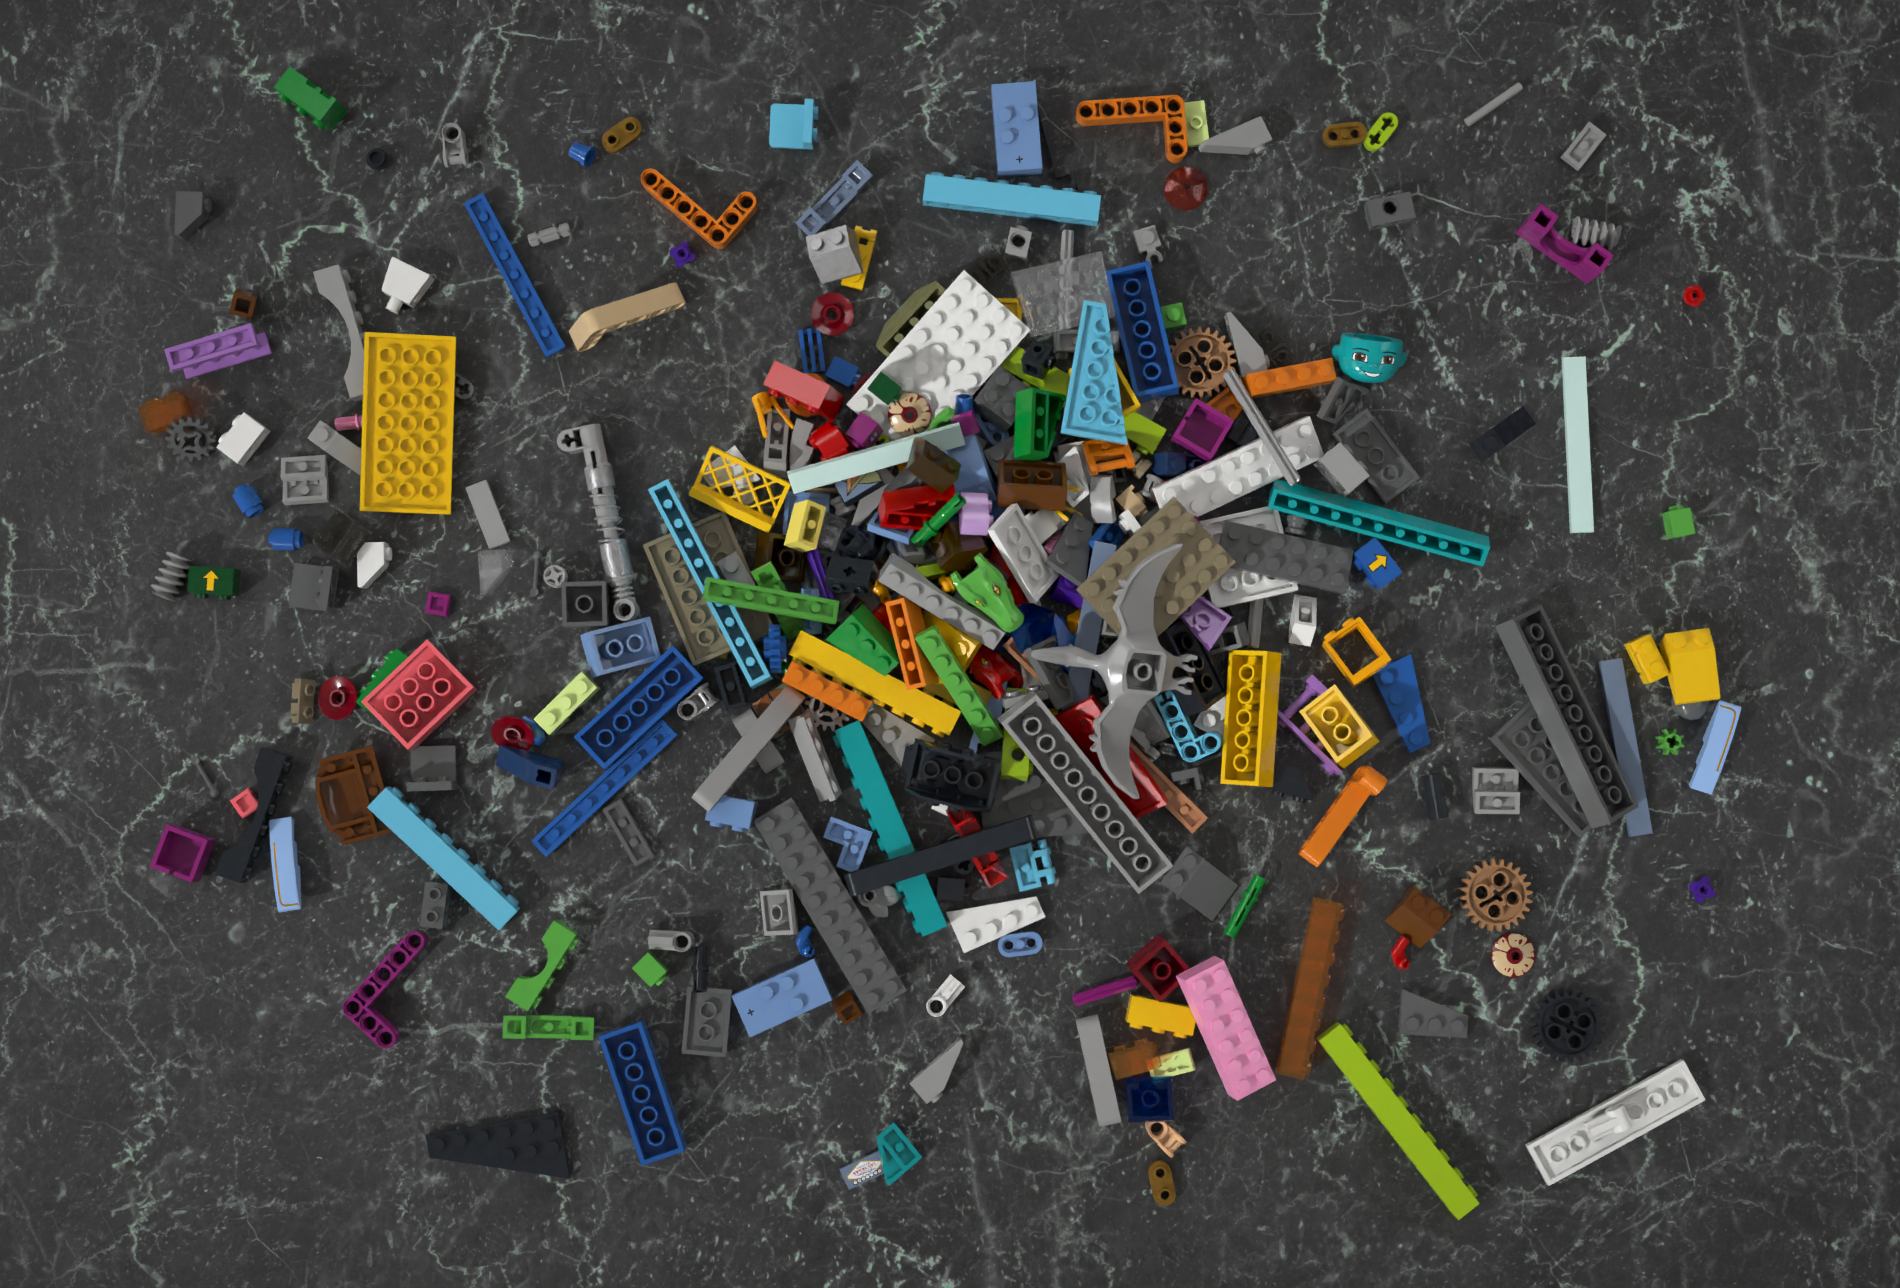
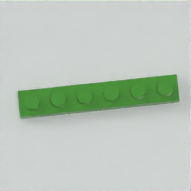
[702,577,839,624]
[915,625,1004,746]

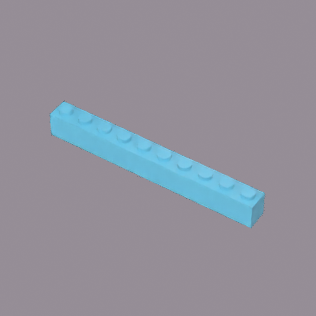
[648,479,773,689]

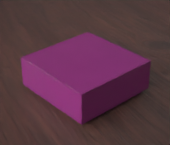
[951,410,980,437]
[425,591,452,617]

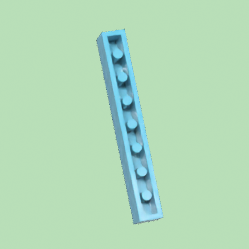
[923,172,1101,226]
[367,786,520,930]

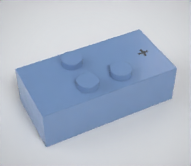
[991,81,1042,178]
[732,957,833,1037]

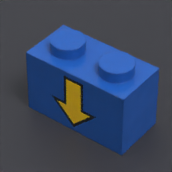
[1352,537,1402,590]

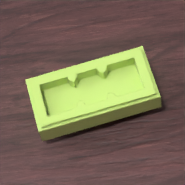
[1184,100,1209,148]
[1146,1048,1196,1081]

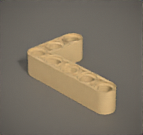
[569,283,686,352]

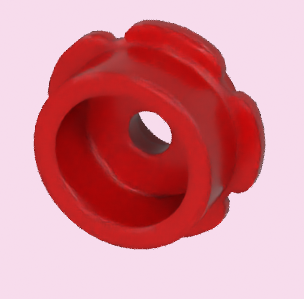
[1683,285,1705,307]

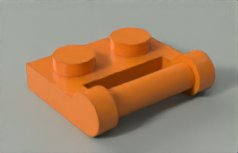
[1082,439,1135,476]

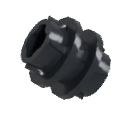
[837,525,890,571]

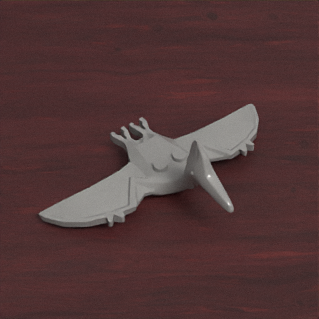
[1031,544,1198,799]

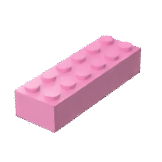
[1176,956,1276,1101]

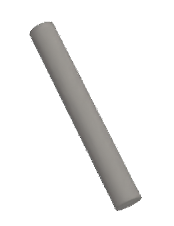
[1464,82,1523,126]

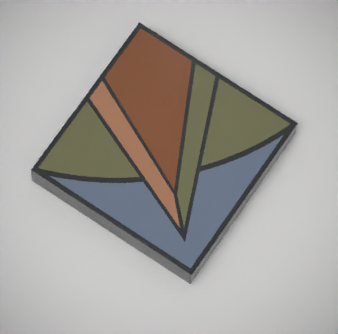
[833,470,885,507]

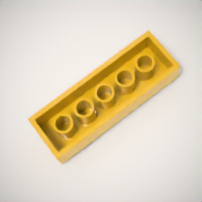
[1220,650,1281,787]

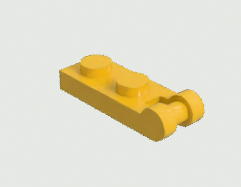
[841,225,877,291]

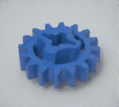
[764,624,787,673]

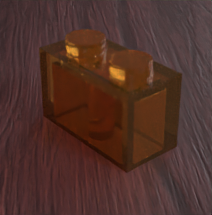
[138,392,194,435]
[1108,1038,1162,1080]

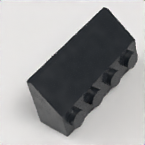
[1157,618,1227,717]

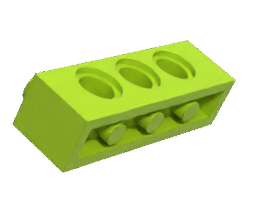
[1000,688,1033,781]

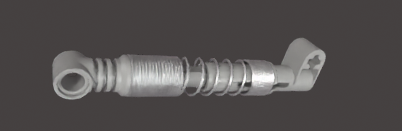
[557,424,640,622]

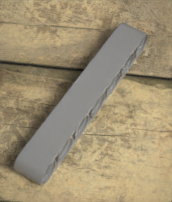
[691,685,806,812]

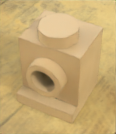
[1114,484,1148,520]

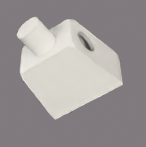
[382,257,434,314]

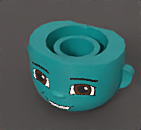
[1332,333,1407,383]

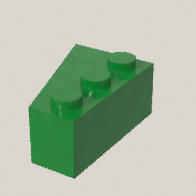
[274,66,348,132]
[1014,387,1067,461]
[826,604,900,676]

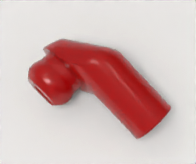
[1391,935,1410,970]

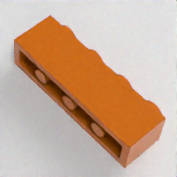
[1241,358,1337,399]
[885,597,939,690]
[782,661,872,722]

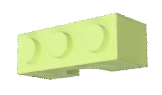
[534,672,601,735]

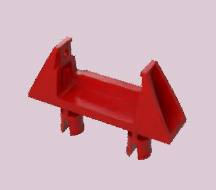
[946,809,1009,888]

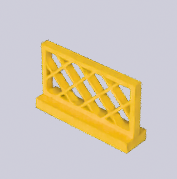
[689,446,791,533]

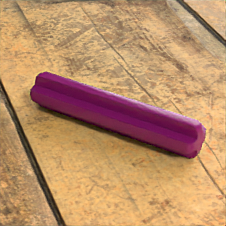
[1072,976,1137,1006]

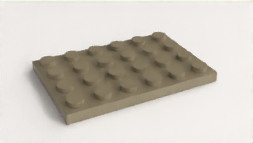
[1076,497,1235,637]
[643,511,773,667]

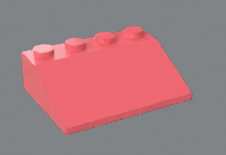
[361,640,477,751]

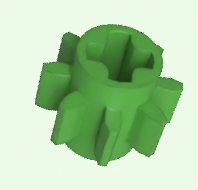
[1655,729,1684,755]

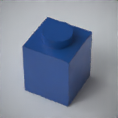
[825,356,861,390]

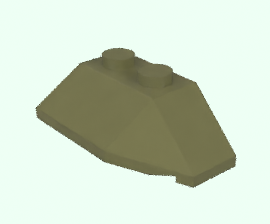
[876,281,946,357]

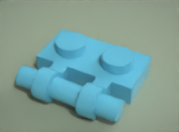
[1009,839,1056,892]

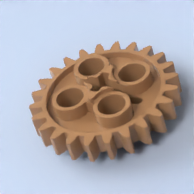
[1169,327,1237,399]
[1458,859,1533,932]

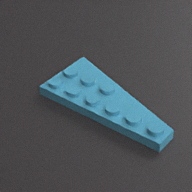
[1060,300,1128,445]

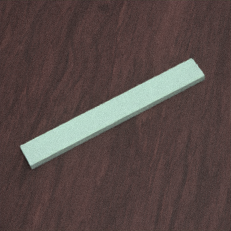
[1562,356,1594,533]
[787,422,965,494]

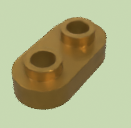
[602,117,642,154]
[1322,122,1367,148]
[1148,1160,1176,1206]

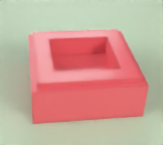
[230,788,258,819]

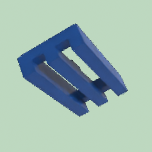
[798,328,826,374]

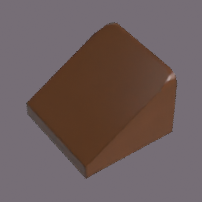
[831,991,864,1025]

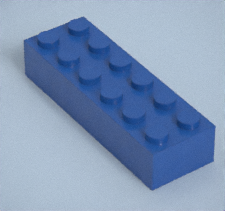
[1106,261,1179,403]
[574,645,705,770]
[598,1019,687,1166]

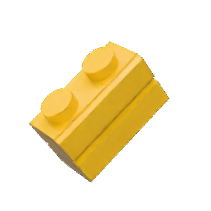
[1624,634,1670,684]

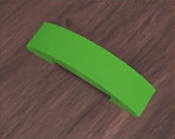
[751,561,804,640]
[503,1015,594,1040]

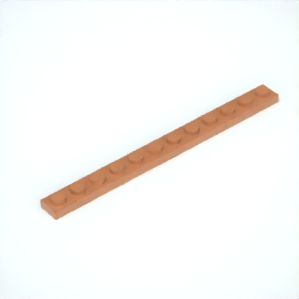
[1002,630,1208,834]

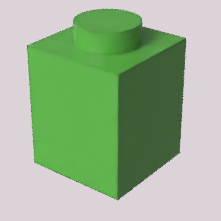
[1160,302,1187,332]
[1662,505,1696,540]
[632,951,669,987]

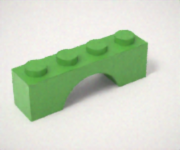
[505,919,579,1011]

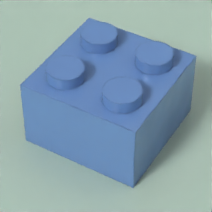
[705,795,758,832]

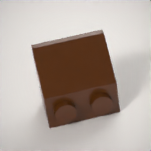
[1384,885,1451,948]

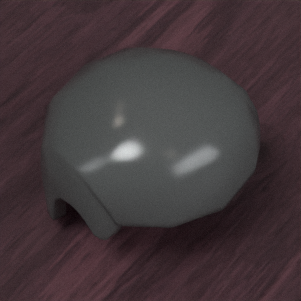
[1671,697,1709,720]

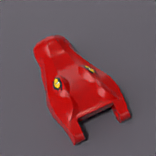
[970,650,1024,699]

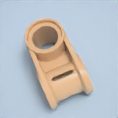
[1145,1115,1187,1158]

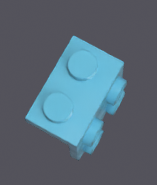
[769,99,819,150]

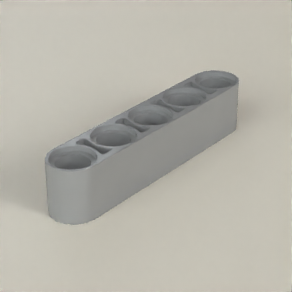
[1076,1015,1121,1127]

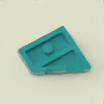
[876,1122,922,1186]

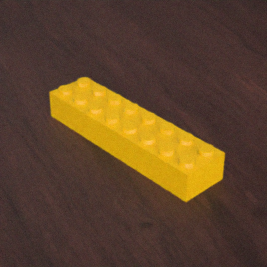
[789,630,961,738]

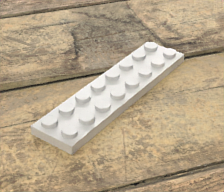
[1152,416,1324,517]
[1525,1059,1705,1186]

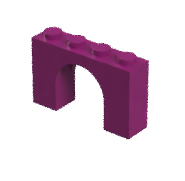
[1515,204,1614,284]

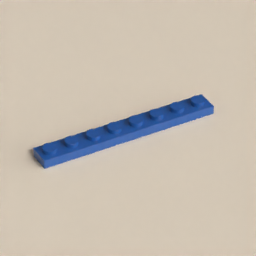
[464,193,566,358]
[532,719,678,857]

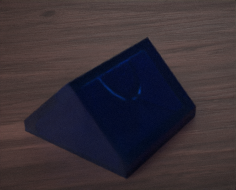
[1010,603,1055,654]
[1126,1076,1174,1122]

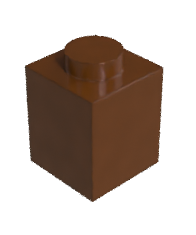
[229,288,259,319]

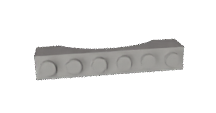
[313,264,365,402]
[878,553,1006,650]

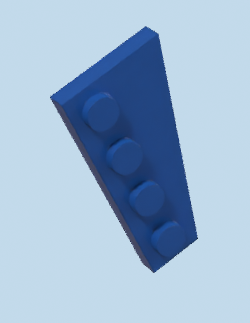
[1371,654,1430,753]

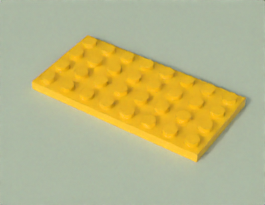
[360,332,456,515]

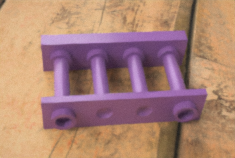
[164,323,272,379]
[1277,674,1377,775]

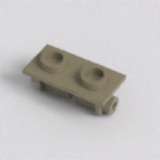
[290,678,315,724]

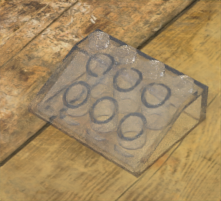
[1011,251,1116,337]

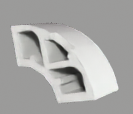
[1025,509,1068,545]

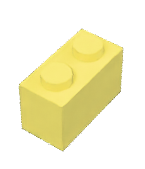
[784,500,826,553]

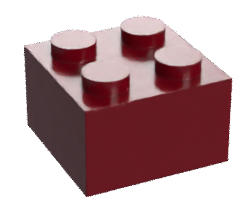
[1125,934,1190,1002]

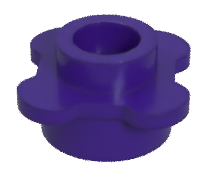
[669,242,695,268]
[1689,877,1716,903]

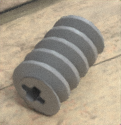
[1571,216,1622,252]
[151,552,191,602]

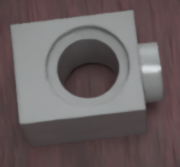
[1004,226,1032,262]

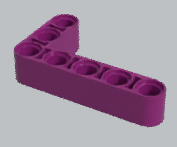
[342,930,429,1049]

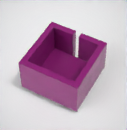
[1171,398,1234,462]
[150,824,216,882]

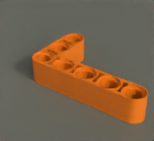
[1076,95,1188,163]
[641,168,758,249]
[1298,766,1388,867]

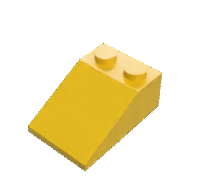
[922,609,982,671]
[1659,628,1721,705]
[1299,684,1380,768]

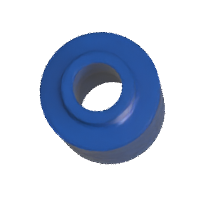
[232,484,264,518]
[268,528,304,550]

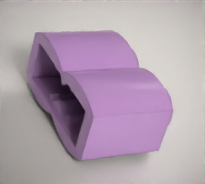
[959,492,993,536]

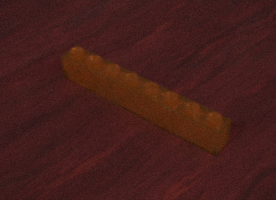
[1275,897,1345,1080]

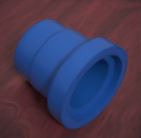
[569,142,596,168]
[954,394,975,415]

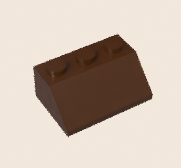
[997,459,1068,511]

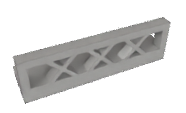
[788,711,842,802]

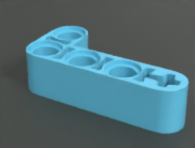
[1153,690,1223,762]

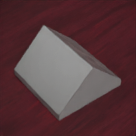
[760,888,799,936]

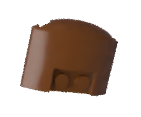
[315,745,393,845]

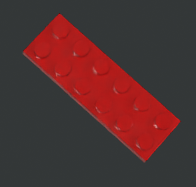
[1055,695,1168,819]

